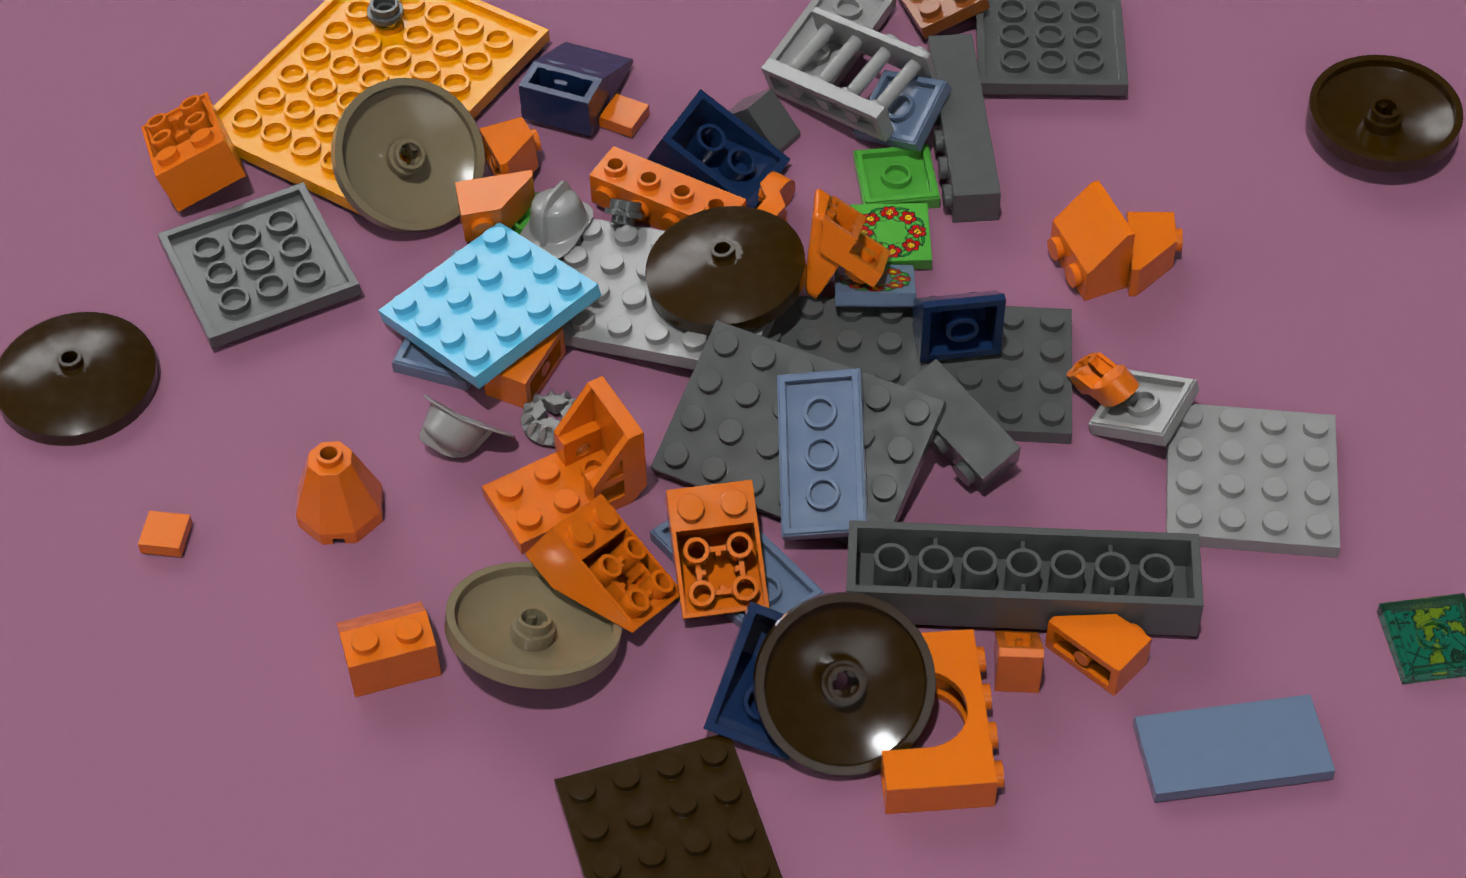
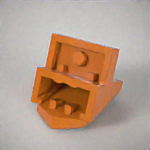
[804,189,890,299]

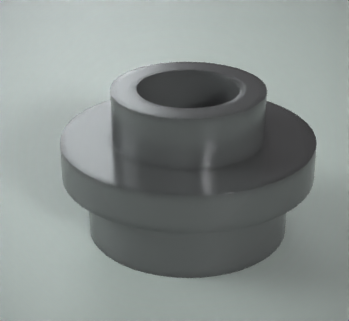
[367,0,404,27]
[605,198,644,226]

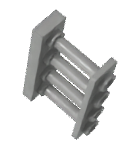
[761,7,938,142]

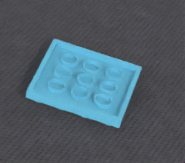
[378,222,602,389]

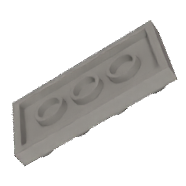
[767,0,896,87]

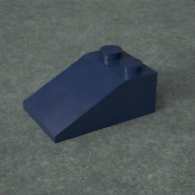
[647,89,790,208]
[703,602,790,761]

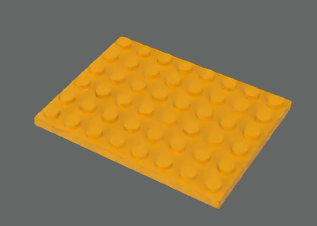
[214,0,550,215]

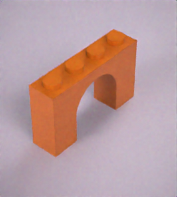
[880,629,1004,814]

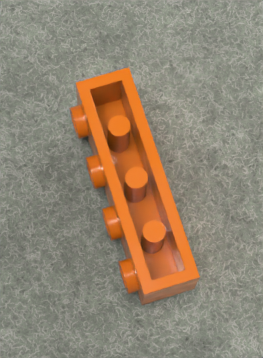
[589,146,747,231]

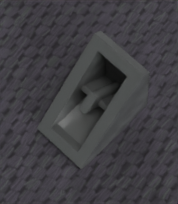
[729,88,801,153]

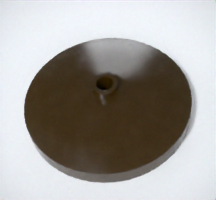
[1307,55,1463,172]
[645,206,807,335]
[0,312,159,446]
[753,592,936,775]

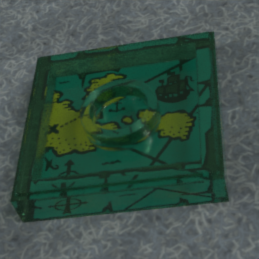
[1377,593,1466,685]

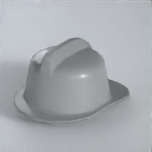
[520,180,594,259]
[419,394,515,458]

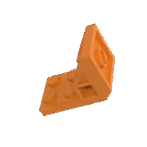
[482,376,647,554]

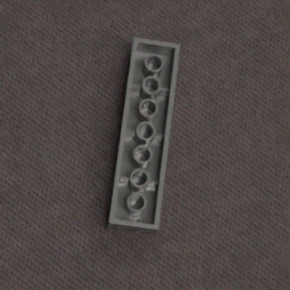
[846,520,1204,636]

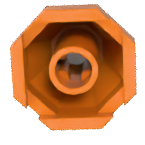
[296,441,384,545]

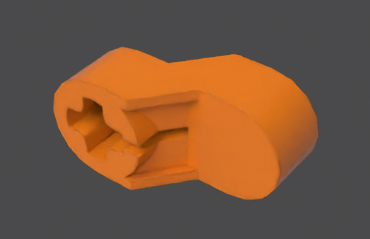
[757,171,796,222]
[1066,352,1139,407]

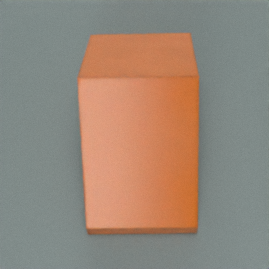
[994,630,1044,693]

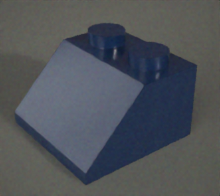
[912,291,1006,362]

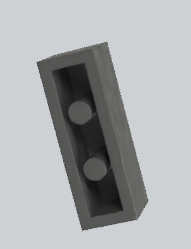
[903,359,1021,492]

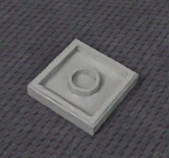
[1088,370,1200,447]

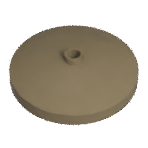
[331,78,485,233]
[444,562,622,689]

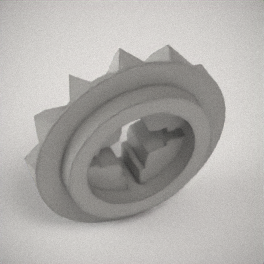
[521,389,576,446]

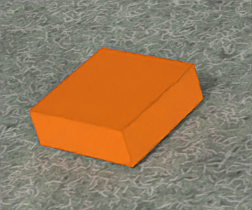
[599,93,650,138]
[138,510,193,557]

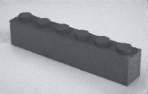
[927,34,1001,223]

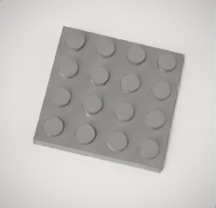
[1165,404,1340,558]

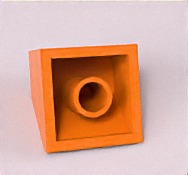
[1047,180,1135,301]
[336,601,441,697]

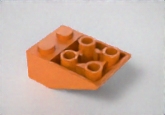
[141,92,246,212]
[665,480,770,619]
[525,494,679,633]

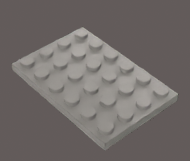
[559,218,775,370]

